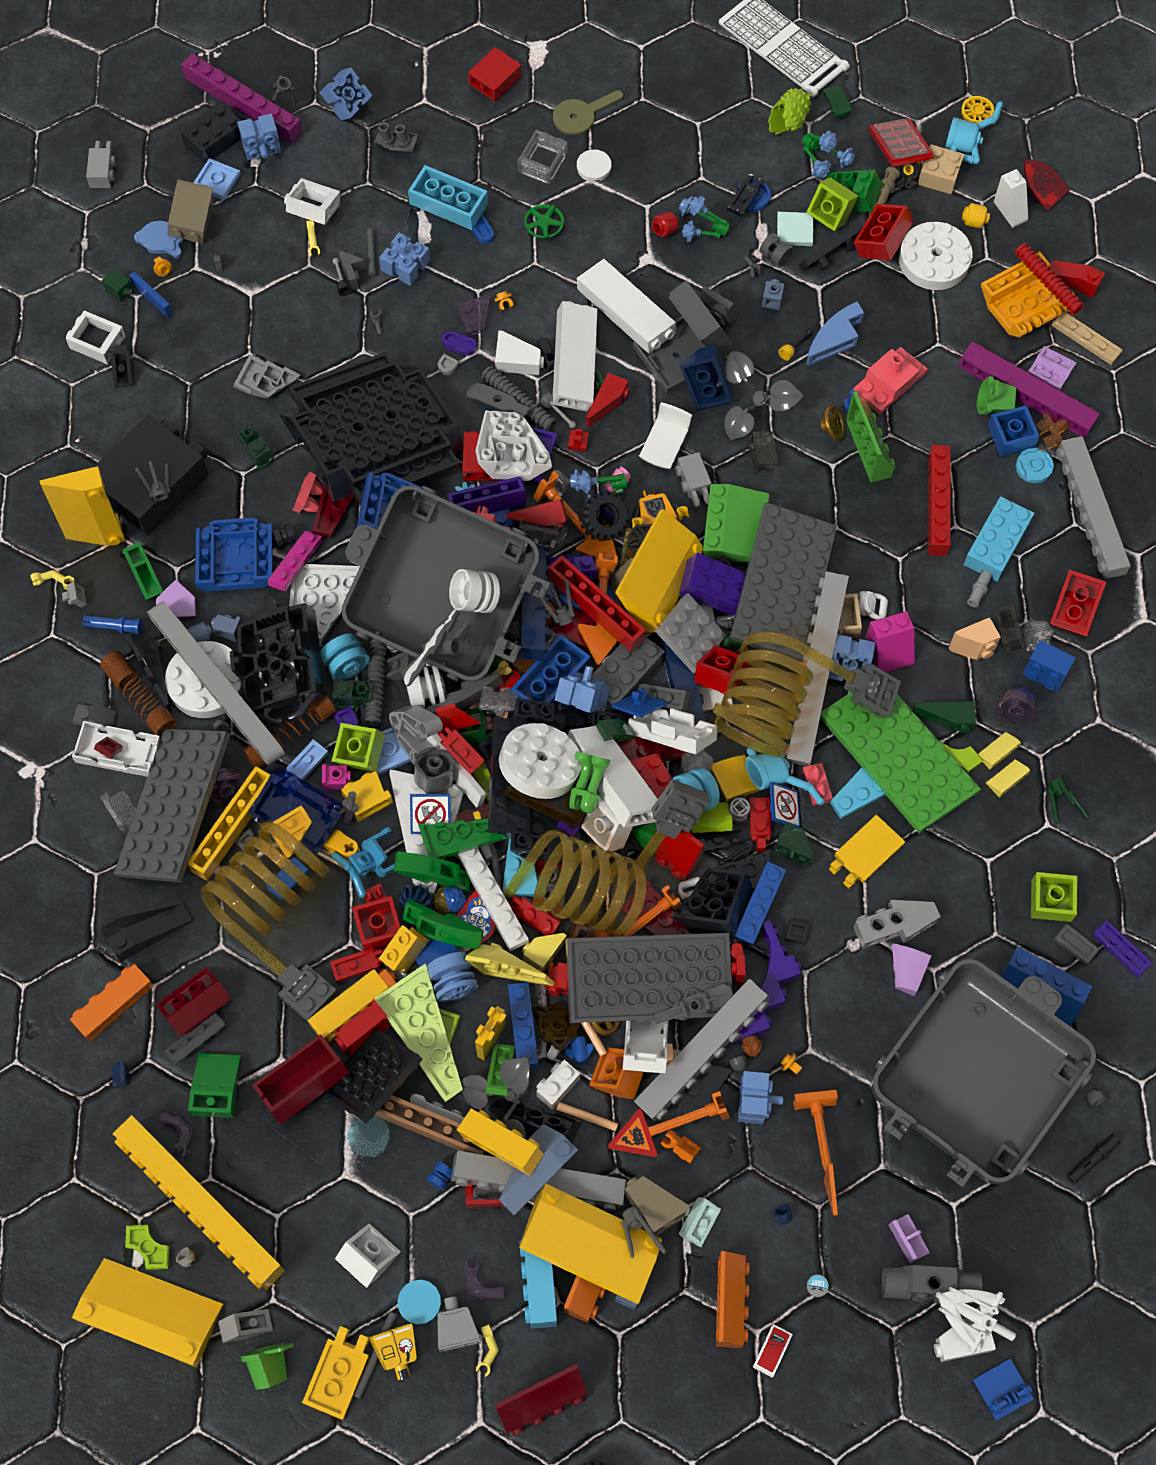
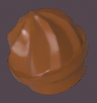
[742,1035,762,1057]

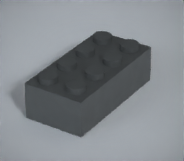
[591,637,665,713]

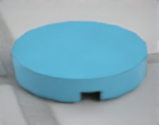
[1015,448,1054,484]
[397,1280,441,1325]

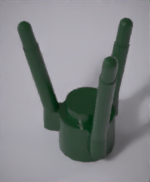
[1048,777,1089,824]

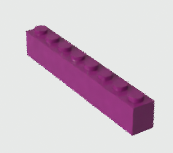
[181,53,302,144]
[958,342,1100,439]

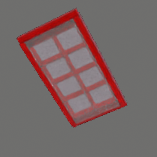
[869,118,934,167]

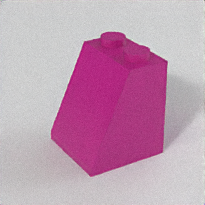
[865,612,915,672]

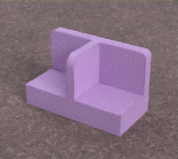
[889,1214,930,1264]

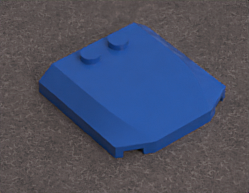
[357,472,422,529]
[195,518,273,592]

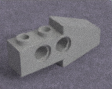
[853,900,941,949]

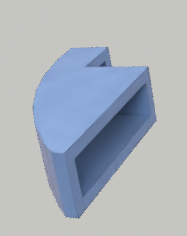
[807,302,864,366]

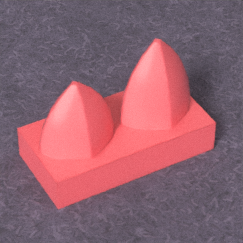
[293,472,323,513]
[802,763,833,806]

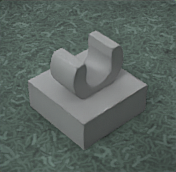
[62,582,87,608]

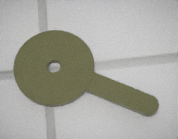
[553,91,623,135]

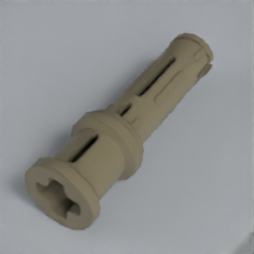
[869,167,901,214]

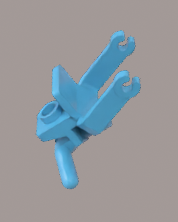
[332,827,394,898]

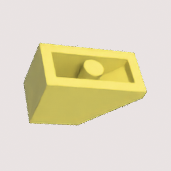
[522,933,567,973]

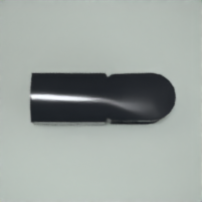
[536,337,555,371]

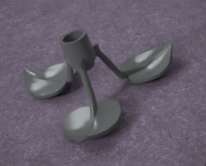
[724,351,804,441]
[461,1057,530,1139]

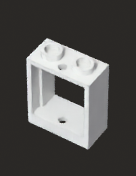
[284,178,340,225]
[66,311,126,364]

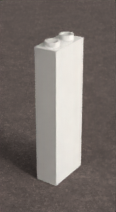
[577,259,676,354]
[552,301,597,412]
[568,726,658,828]

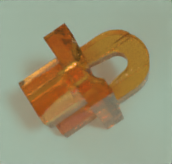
[1035,412,1069,449]

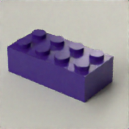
[679,552,746,615]

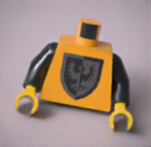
[631,488,690,533]

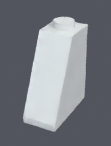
[994,169,1028,228]
[495,331,544,375]
[934,1306,996,1362]

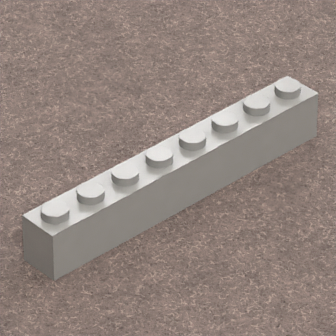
[1056,436,1131,579]
[634,979,769,1122]
[451,1151,626,1211]

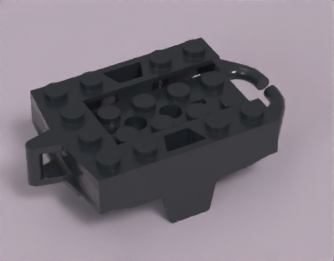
[230,596,326,726]

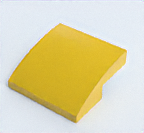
[710,755,760,802]

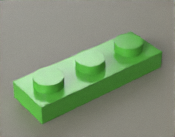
[486,1043,515,1096]

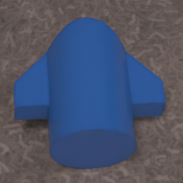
[565,1037,595,1065]

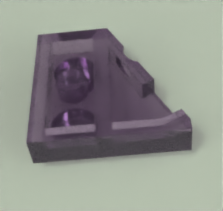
[457,294,491,336]

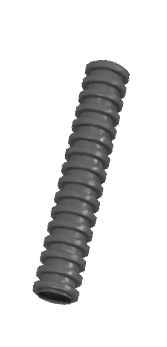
[482,366,556,431]
[364,638,387,726]

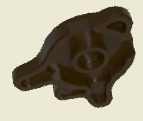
[532,1002,580,1050]

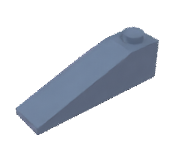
[499,1124,578,1215]

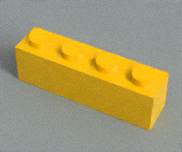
[308,969,389,1042]
[457,1109,544,1176]

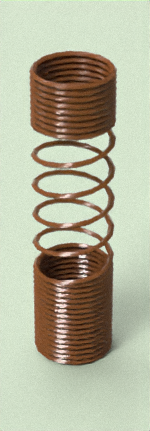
[100,651,176,737]
[243,695,336,768]

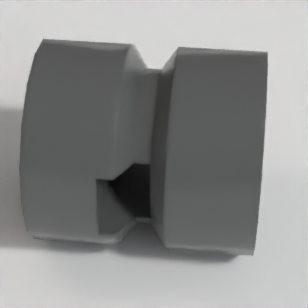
[759,233,793,267]

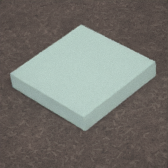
[777,212,813,246]

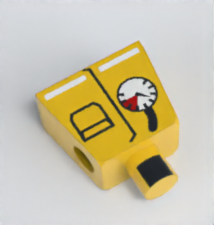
[369,1323,417,1380]

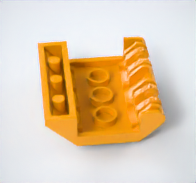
[981,252,1078,337]

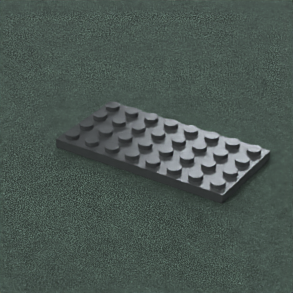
[729,502,837,663]
[114,729,230,882]
[566,933,732,1023]

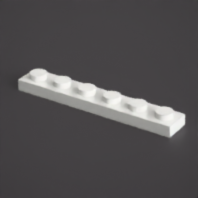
[456,848,529,951]

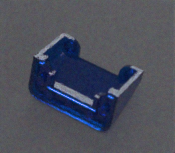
[248,768,346,855]

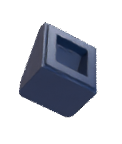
[112,1061,129,1088]

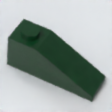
[912,701,976,733]

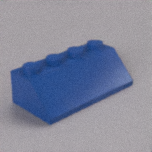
[1001,947,1092,1027]

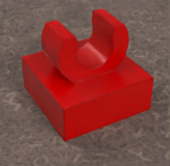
[568,429,589,452]
[364,883,386,903]

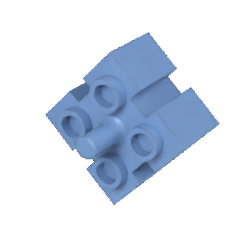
[319,67,373,120]
[238,113,281,161]
[379,233,430,286]
[828,634,875,681]
[555,666,611,713]
[738,1071,783,1124]

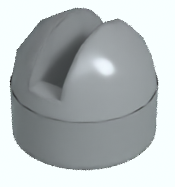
[176,1247,195,1267]

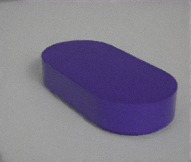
[442,331,477,356]

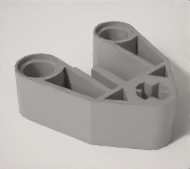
[389,706,443,764]

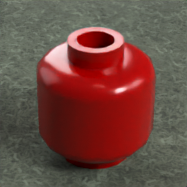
[652,211,679,238]

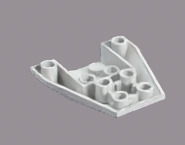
[475,411,552,481]

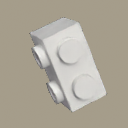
[536,1060,580,1110]

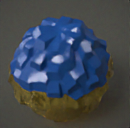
[433,886,466,916]

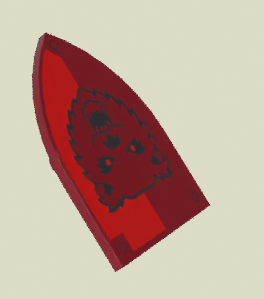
[1024,159,1070,211]

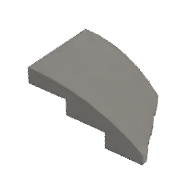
[233,355,300,398]

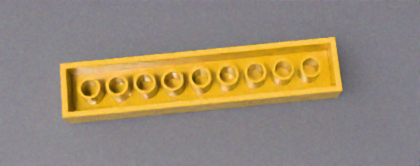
[113,1115,285,1290]

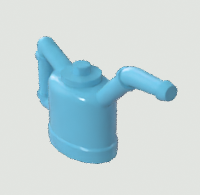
[945,102,1003,164]
[745,741,825,805]

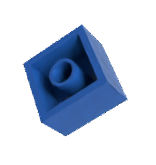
[988,406,1040,457]
[1023,640,1076,692]

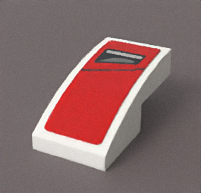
[753,1324,792,1378]

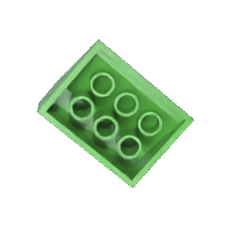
[846,391,895,483]
[703,484,770,562]

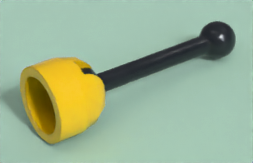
[778,328,813,361]

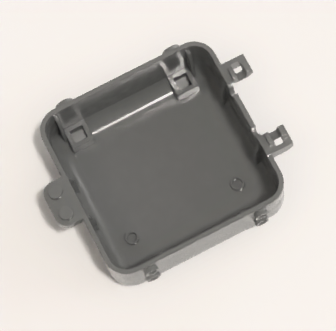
[342,486,550,682]
[872,959,1096,1187]

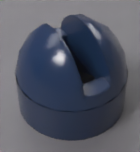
[774,1205,792,1224]

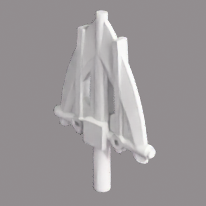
[936,1287,1016,1353]

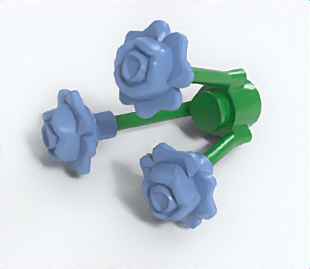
[802,131,855,178]
[679,195,730,242]
[569,469,627,515]

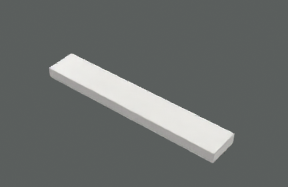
[426,733,486,808]

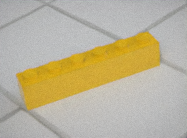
[187,766,275,881]

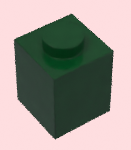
[102,269,133,302]

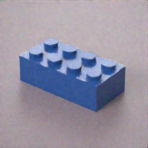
[511,634,591,705]

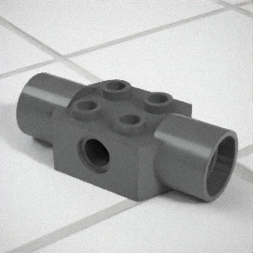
[881,1265,982,1304]

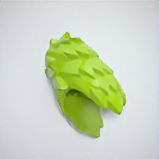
[768,88,811,135]

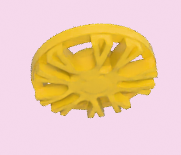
[961,96,994,123]

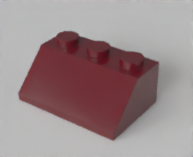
[155,967,231,1037]

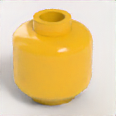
[962,203,990,228]

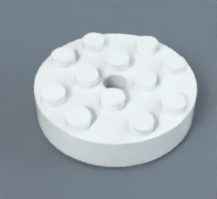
[899,222,972,290]
[165,641,243,718]
[499,723,581,799]

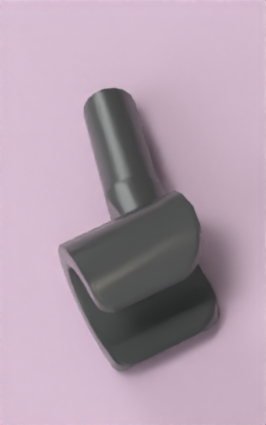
[744,256,761,277]
[370,310,382,336]

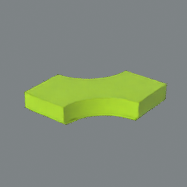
[941,742,983,773]
[125,1225,170,1270]

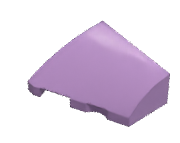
[891,943,931,996]

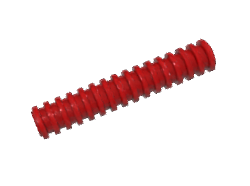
[1015,243,1084,315]

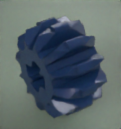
[399,883,433,913]

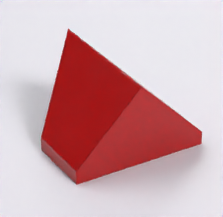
[435,703,481,734]

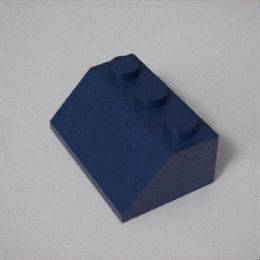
[680,345,734,410]

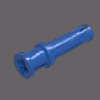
[83,615,143,634]

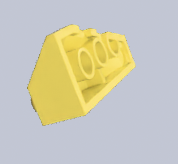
[465,943,555,986]

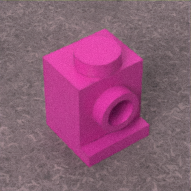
[322,764,351,790]

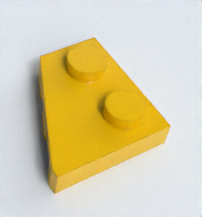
[267,805,312,859]

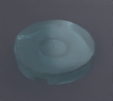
[347,1115,390,1158]

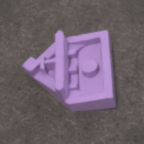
[156,580,196,617]

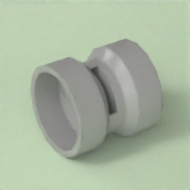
[729,798,750,823]

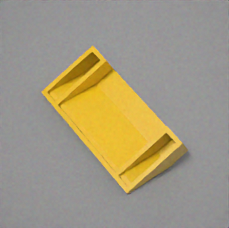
[40,466,125,546]
[615,509,703,633]
[519,1183,662,1304]
[72,1258,224,1368]

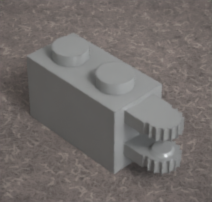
[86,141,116,188]
[675,452,711,507]

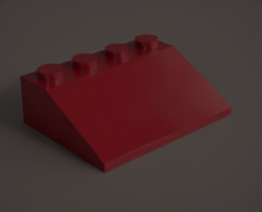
[495,1364,588,1437]

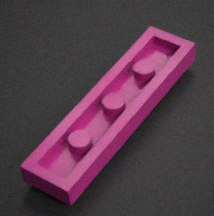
[268,531,322,591]

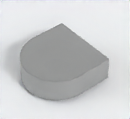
[438,354,460,375]

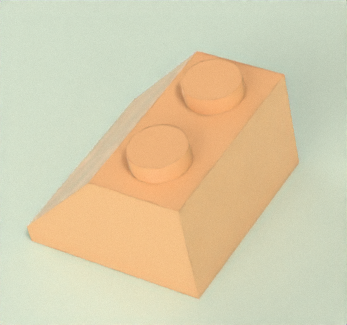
[949,617,1001,660]

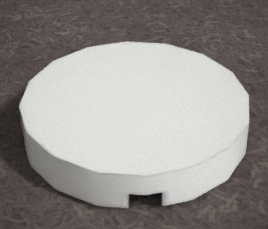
[577,150,611,182]

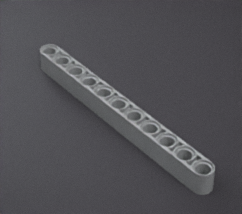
[147,601,285,765]

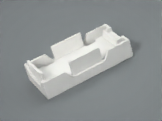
[629,708,717,755]
[72,721,161,777]
[623,1020,668,1073]

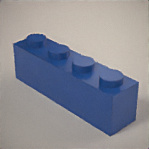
[732,862,786,946]
[508,982,539,1070]

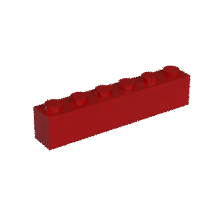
[928,445,950,556]
[548,555,646,652]

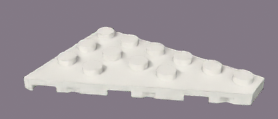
[289,564,360,672]
[389,769,464,897]

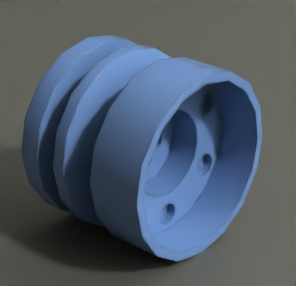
[426,952,478,1002]

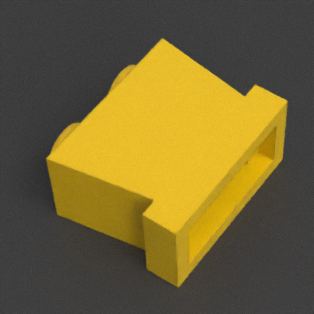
[341,771,393,822]
[379,925,430,973]

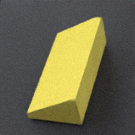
[978,732,1021,770]
[986,760,1031,798]

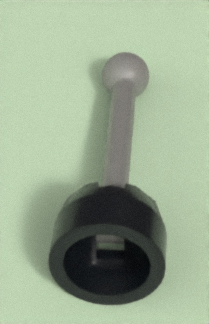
[333,258,352,296]

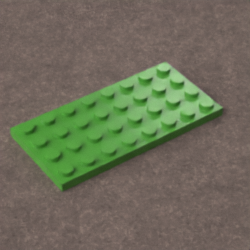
[820,693,981,833]

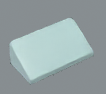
[679,1197,721,1247]

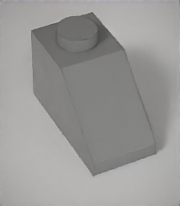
[218,1309,273,1343]

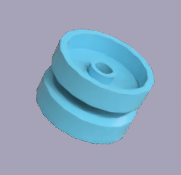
[320,633,370,681]
[673,767,720,812]

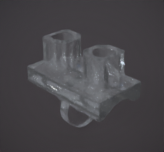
[478,687,518,716]

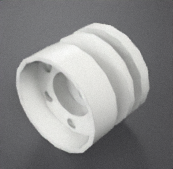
[449,569,500,613]
[407,666,446,709]

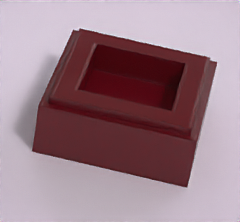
[94,737,123,759]

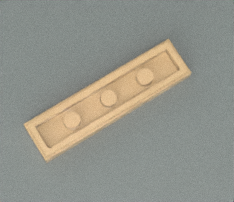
[1052,311,1123,365]

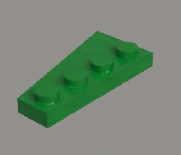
[418,819,507,859]

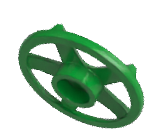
[524,204,564,239]

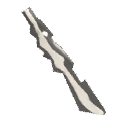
[401,609,460,687]

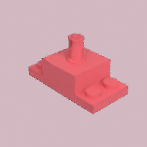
[853,347,928,415]

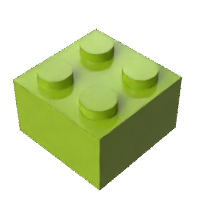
[806,177,858,231]
[332,723,386,772]
[1031,872,1077,922]

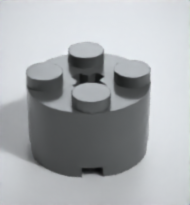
[414,747,454,794]

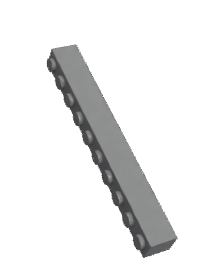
[783,571,849,766]

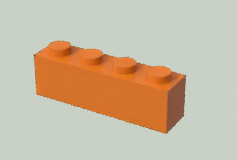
[70,964,154,1042]

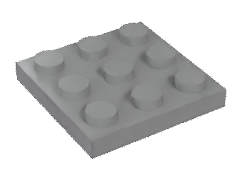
[655,593,726,673]

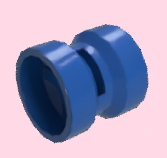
[426,1161,452,1191]

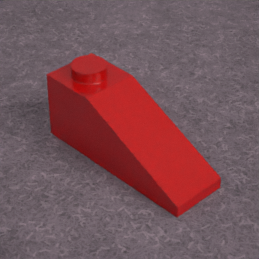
[1050,260,1105,298]
[586,373,630,427]
[506,499,568,529]

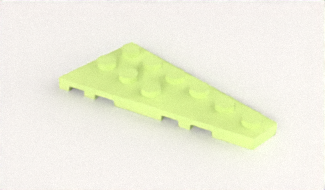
[374,963,463,1103]

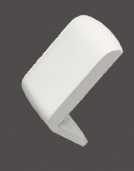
[639,402,692,469]

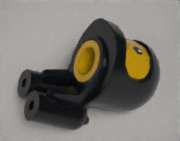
[897,161,923,189]

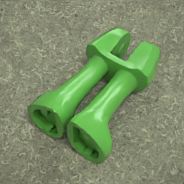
[569,751,611,814]

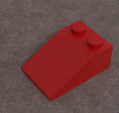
[1050,570,1106,637]
[655,830,704,881]

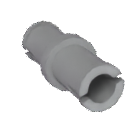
[967,570,993,608]

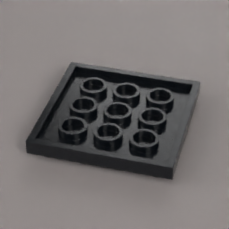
[322,1029,423,1125]

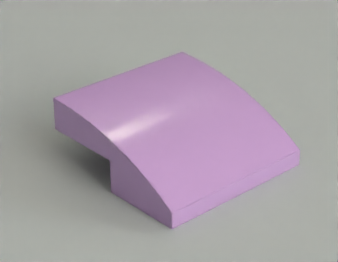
[1028,346,1077,390]

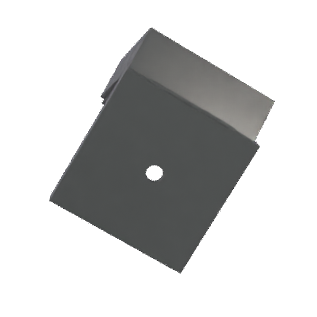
[633,280,736,394]

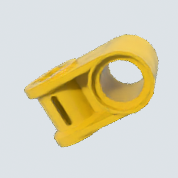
[323,829,361,862]

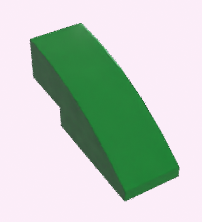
[122,542,163,600]

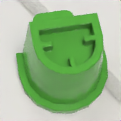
[977,376,1016,416]
[241,1343,293,1390]

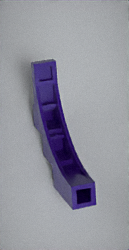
[725,920,802,1048]

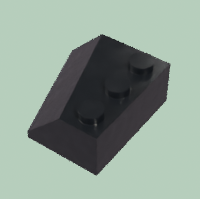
[671,867,752,937]

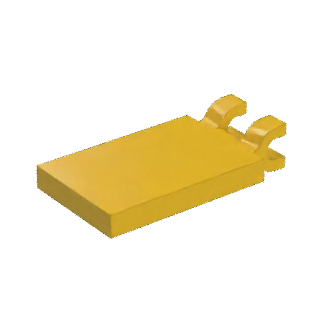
[829,815,905,889]
[475,1006,506,1061]
[302,1326,370,1420]

